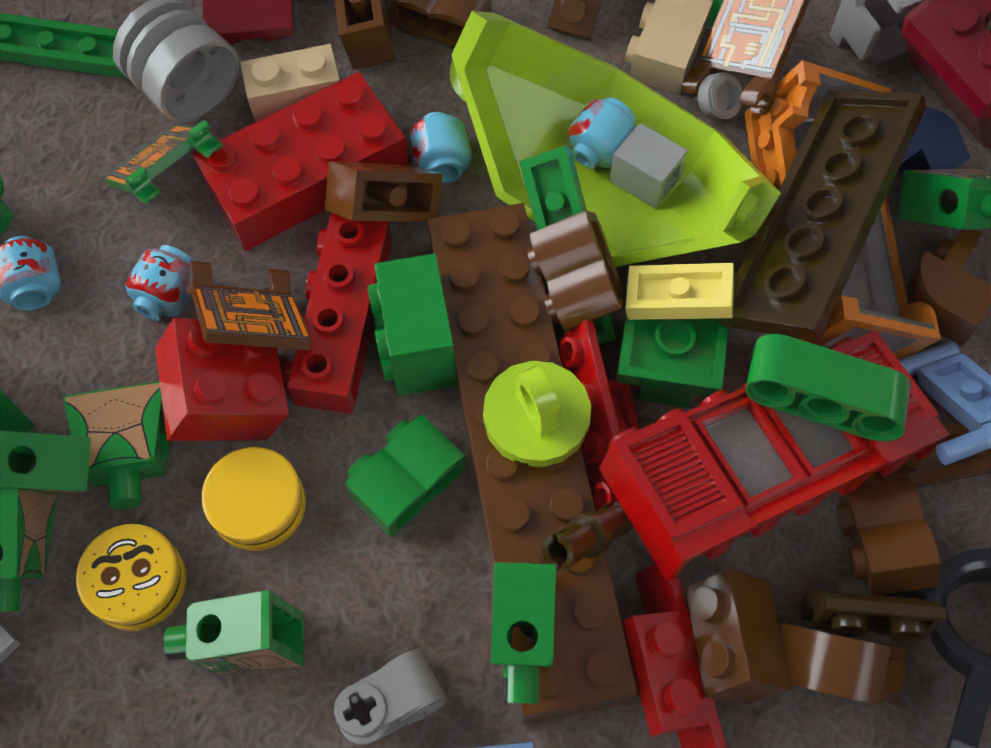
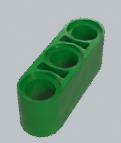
[745,334,911,442]

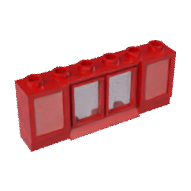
[599,330,950,582]

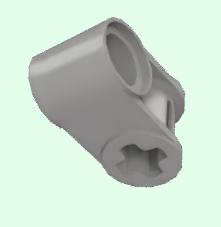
[334,649,448,745]

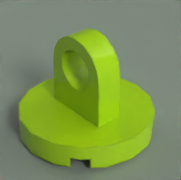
[483,361,591,467]

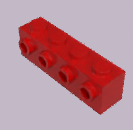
[283,212,393,414]

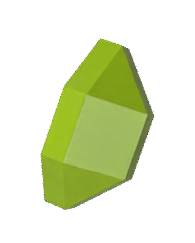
[451,11,781,267]

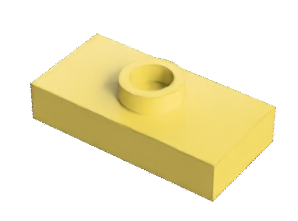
[625,263,734,320]

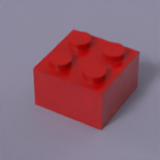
[155,318,289,441]

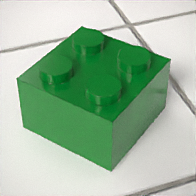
[367,253,457,396]

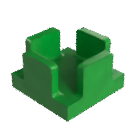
[616,313,729,408]

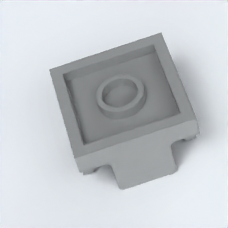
[829,0,924,65]

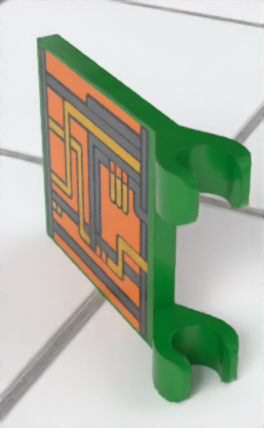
[103,120,224,205]

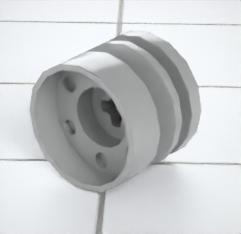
[113,0,240,123]

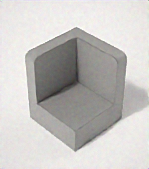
[610,124,688,209]

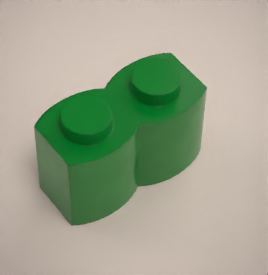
[345,415,466,538]

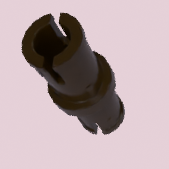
[542,501,633,571]

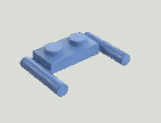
[899,341,991,465]

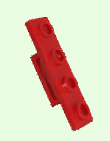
[558,320,640,511]
[621,563,729,748]

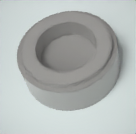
[698,72,743,120]

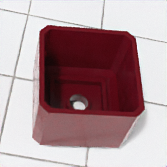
[901,0,991,149]

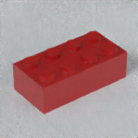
[192,72,409,251]

